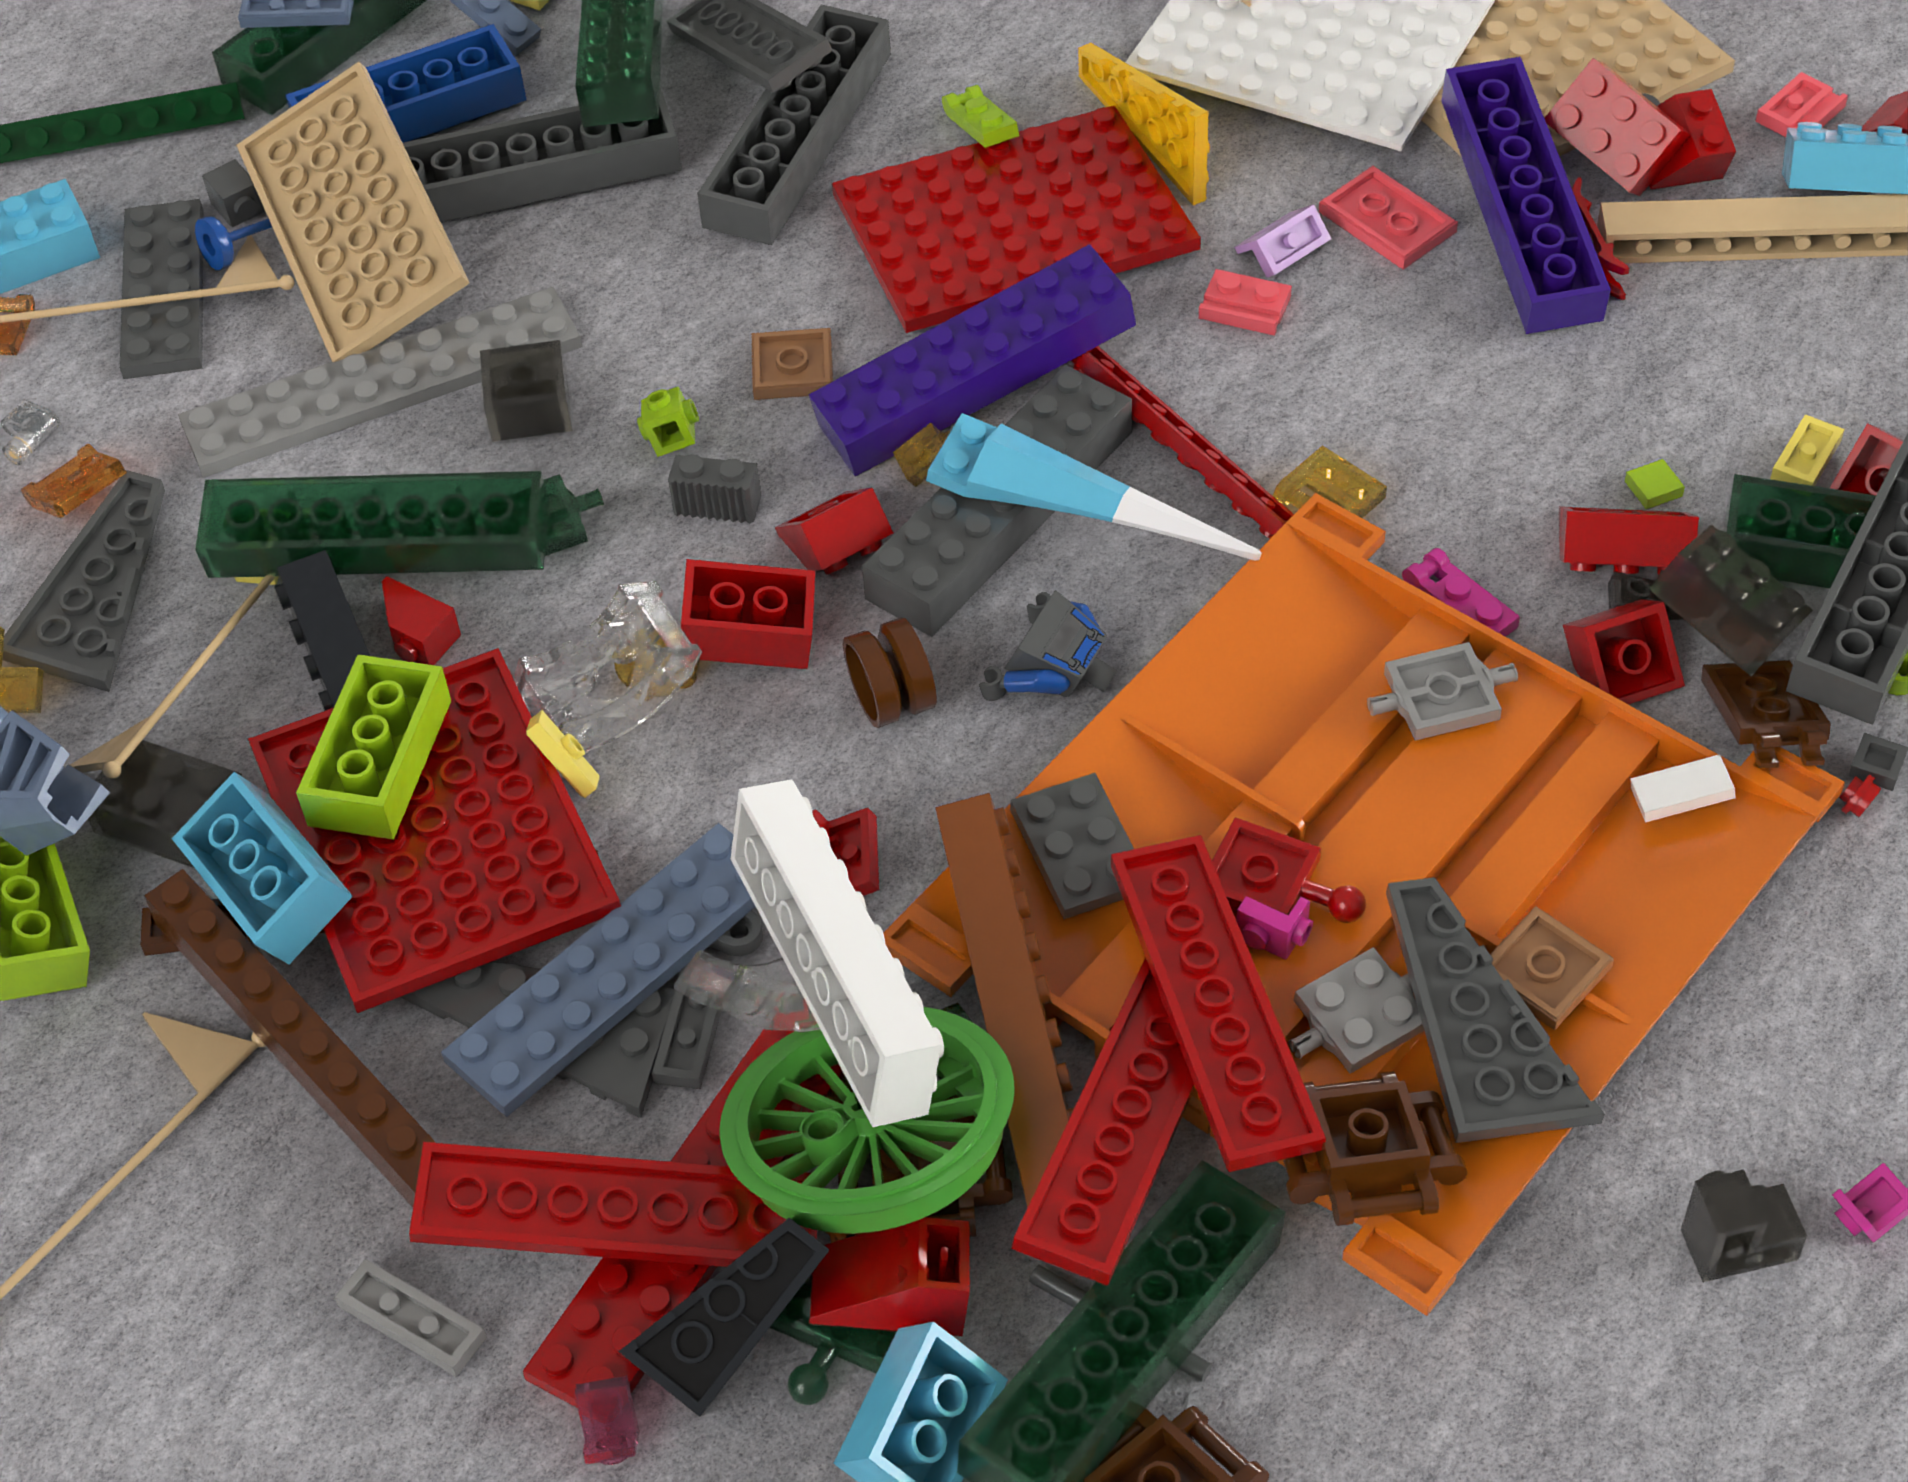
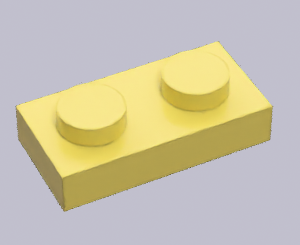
[1770,414,1845,494]

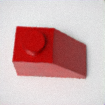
[381,576,461,665]

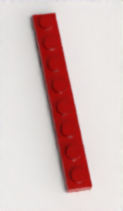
[1071,346,1294,539]

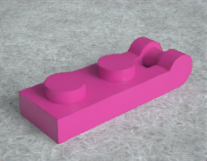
[1402,548,1520,637]

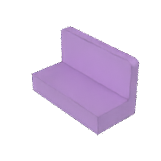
[1234,204,1332,278]

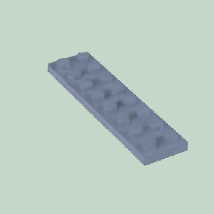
[441,823,756,1117]

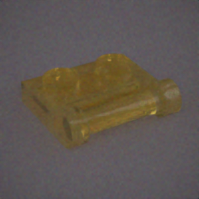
[1273,445,1387,518]

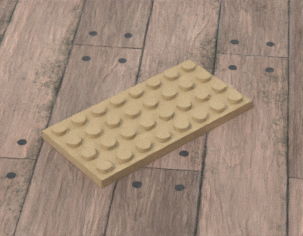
[236,62,470,362]

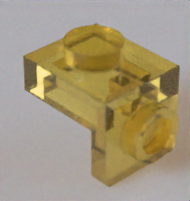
[893,423,950,487]

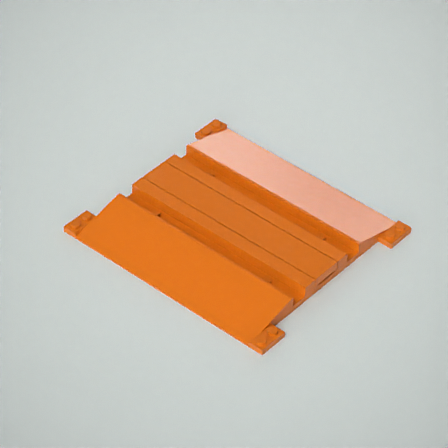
[883,493,1845,1316]

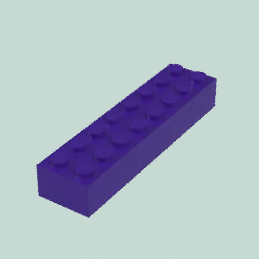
[1441,56,1611,334]
[808,244,1136,477]

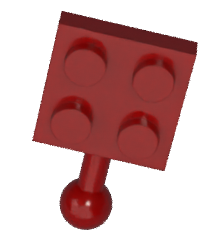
[1212,817,1366,923]

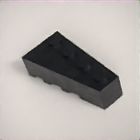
[274,550,370,711]
[618,1218,829,1417]

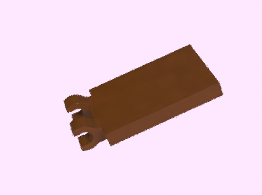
[1701,660,1831,768]

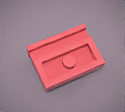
[1755,72,1848,137]
[1199,269,1292,336]

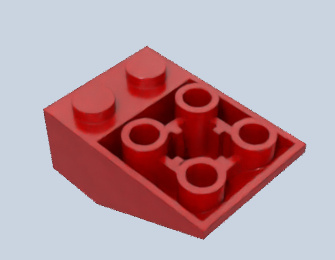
[809,1217,970,1337]

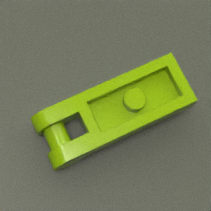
[942,84,1019,148]

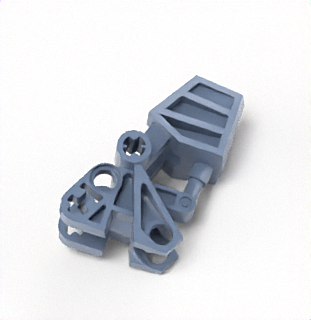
[0,705,110,856]

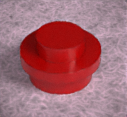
[1839,774,1881,818]

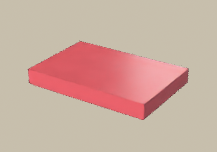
[1319,166,1458,270]

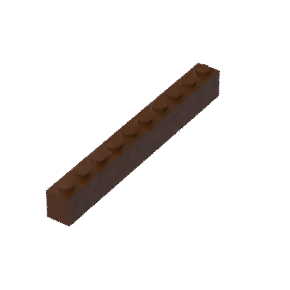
[144,869,436,1207]

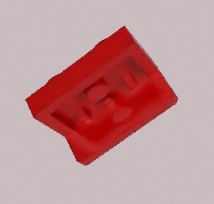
[812,807,879,896]

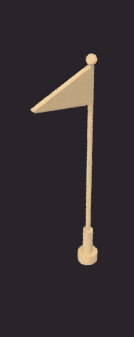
[0,235,295,323]
[70,506,332,779]
[0,1012,266,1300]

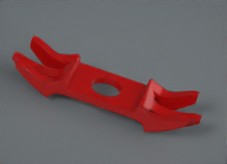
[1571,177,1630,300]

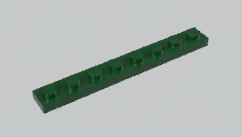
[0,82,246,163]

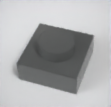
[1848,733,1908,791]

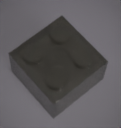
[480,340,573,442]

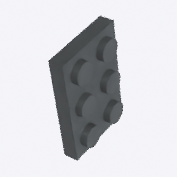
[1010,773,1134,920]

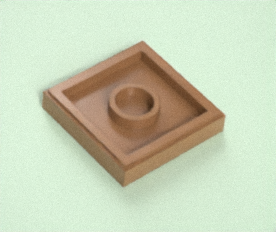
[751,328,833,400]
[1490,906,1614,1030]

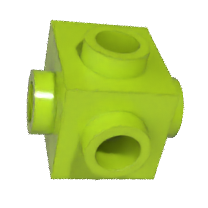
[637,386,699,457]

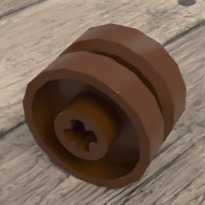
[843,617,937,728]

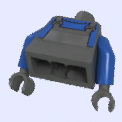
[979,590,1117,701]

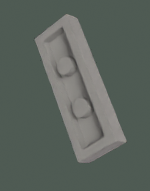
[334,1259,487,1377]

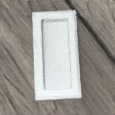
[1630,754,1736,823]

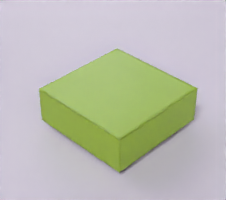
[1625,459,1685,510]

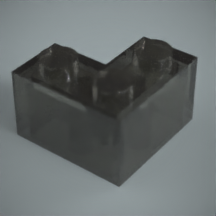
[1681,1169,1807,1282]

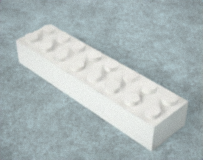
[731,779,944,1127]

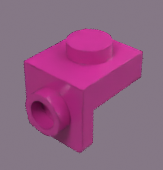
[1236,896,1313,960]
[1832,1162,1908,1243]

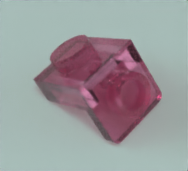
[574,1376,640,1465]

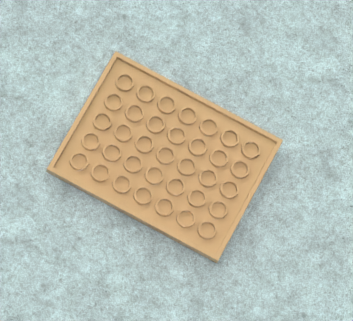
[1421,0,1735,156]

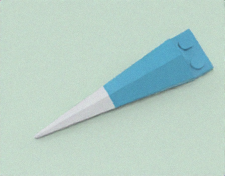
[926,413,1262,561]

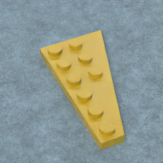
[1078,43,1210,205]

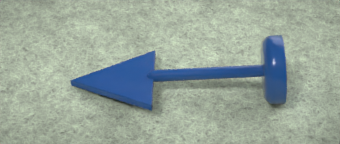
[195,217,272,270]

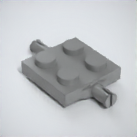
[1367,642,1518,741]
[1288,947,1424,1074]

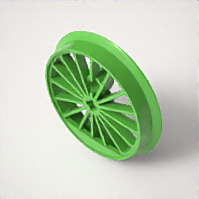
[720,1007,1015,1234]

